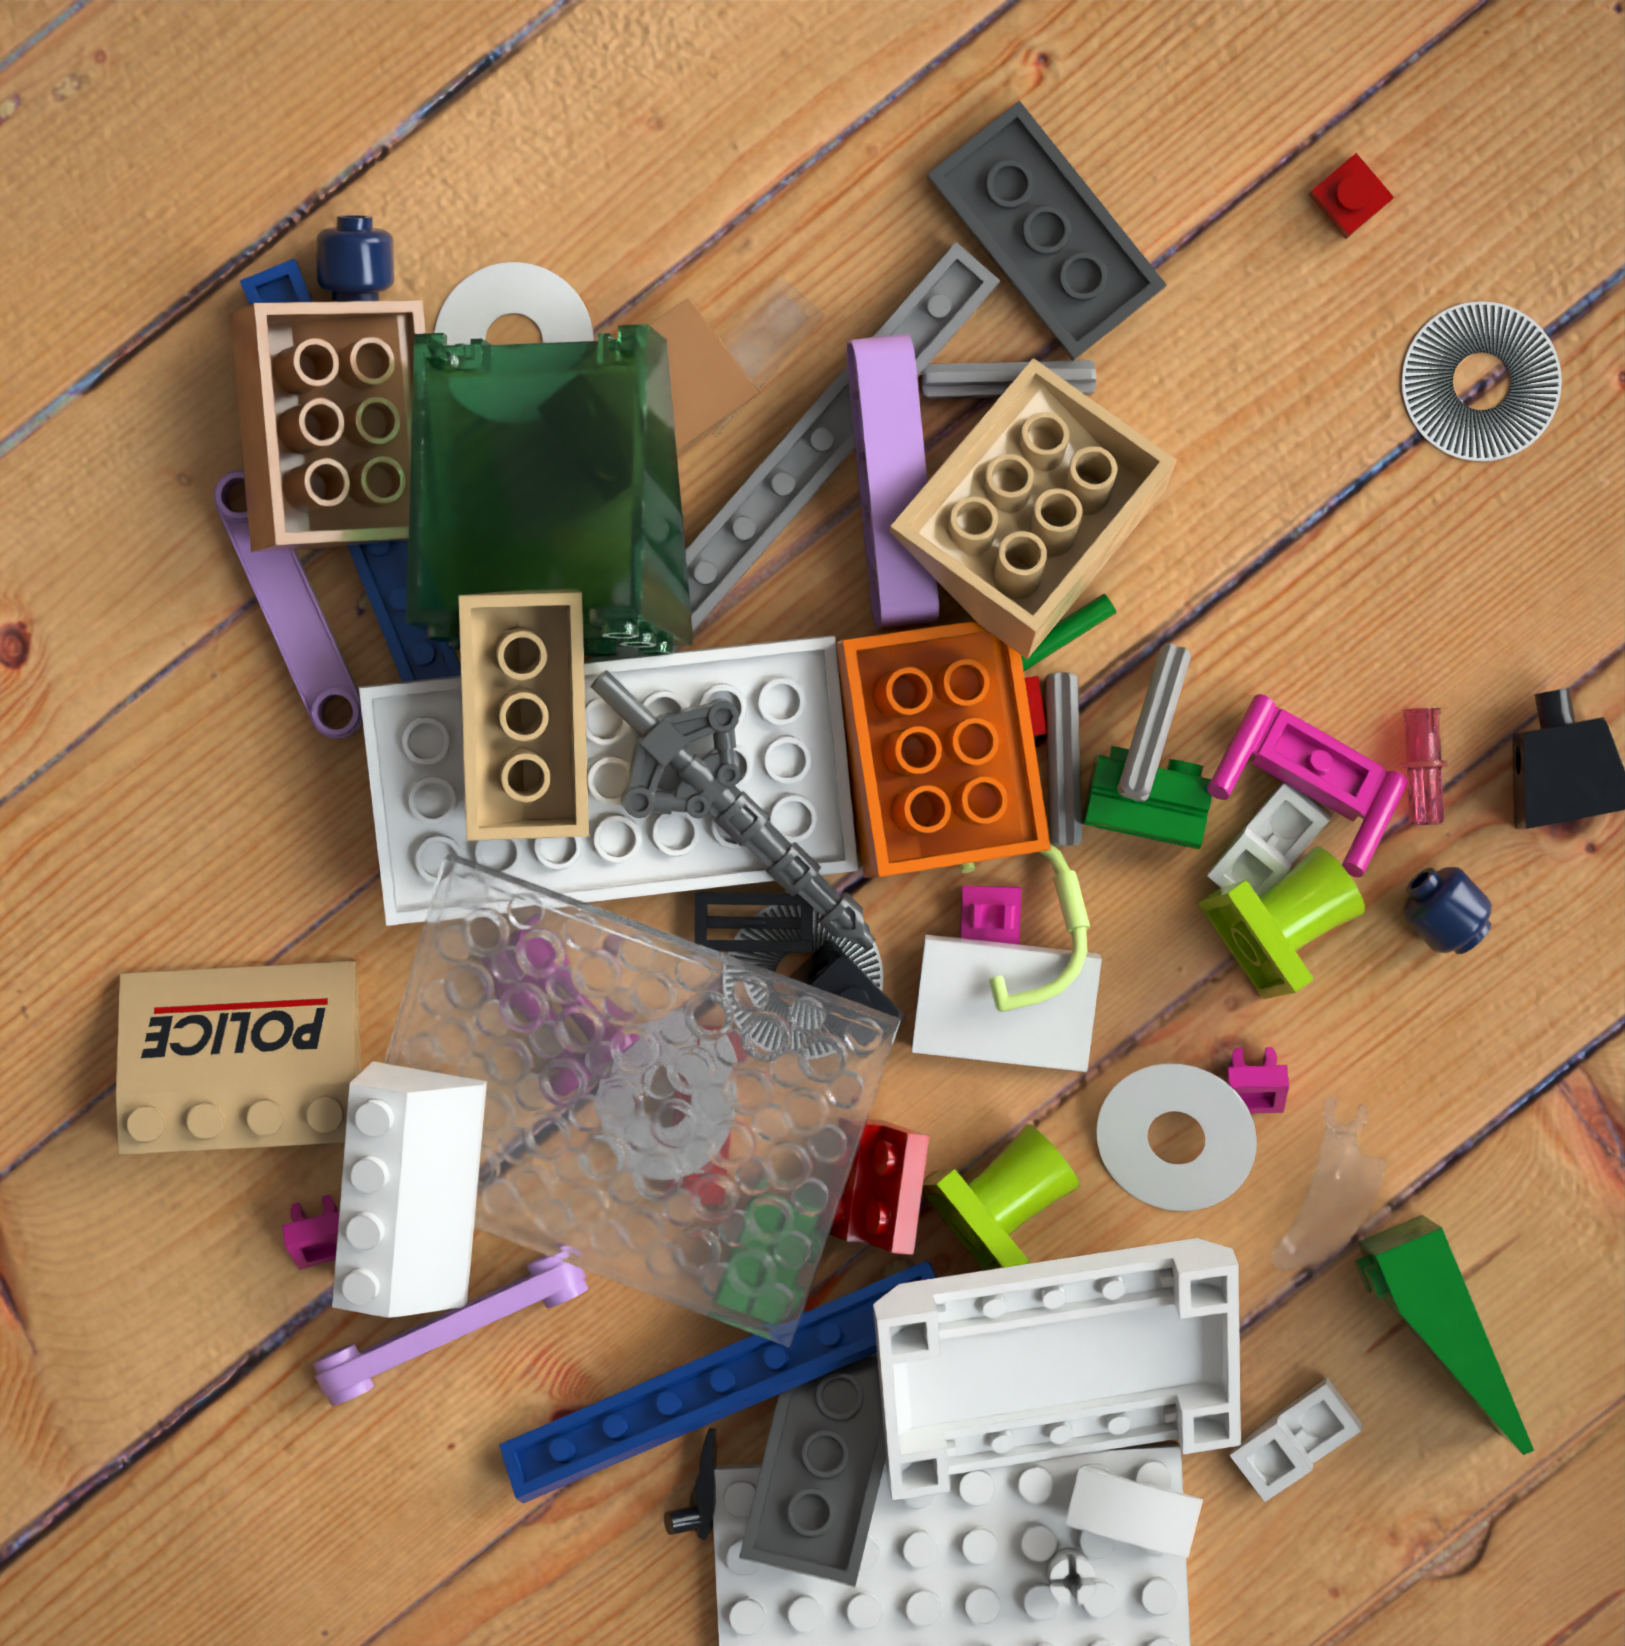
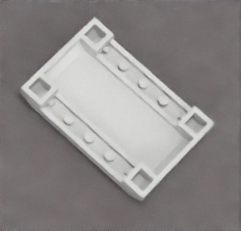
[873,1238,1241,1501]

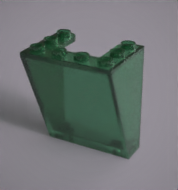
[406,324,693,657]

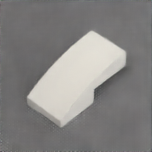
[1207,782,1331,897]
[1230,1377,1362,1502]
[1065,1466,1203,1558]

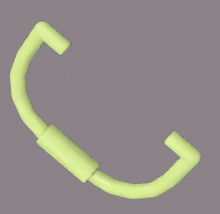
[959,843,1090,1012]

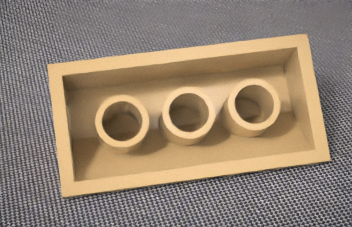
[458,589,589,841]

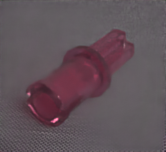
[1401,708,1448,826]

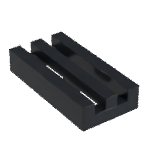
[694,892,814,953]

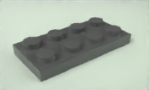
[926,100,1167,361]
[739,1352,886,1587]

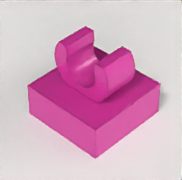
[960,885,1021,945]
[1225,1047,1289,1114]
[282,1195,340,1270]

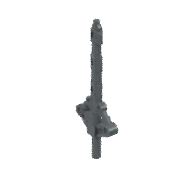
[590,670,876,949]

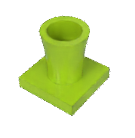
[1197,846,1365,999]
[922,1124,1080,1271]

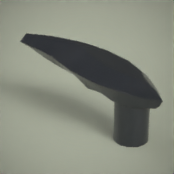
[664,1427,717,1540]

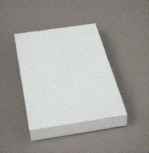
[912,934,1102,1072]

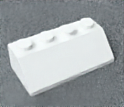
[332,1061,487,1318]

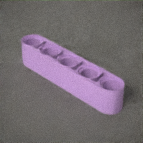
[846,333,939,630]

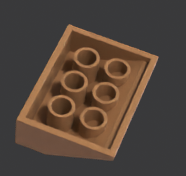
[230,300,444,552]

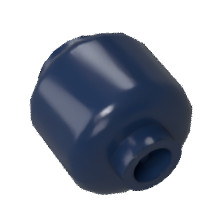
[316,215,394,302]
[1403,867,1492,954]

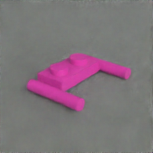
[1207,694,1408,877]

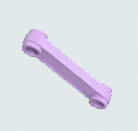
[214,470,363,739]
[312,1245,589,1406]

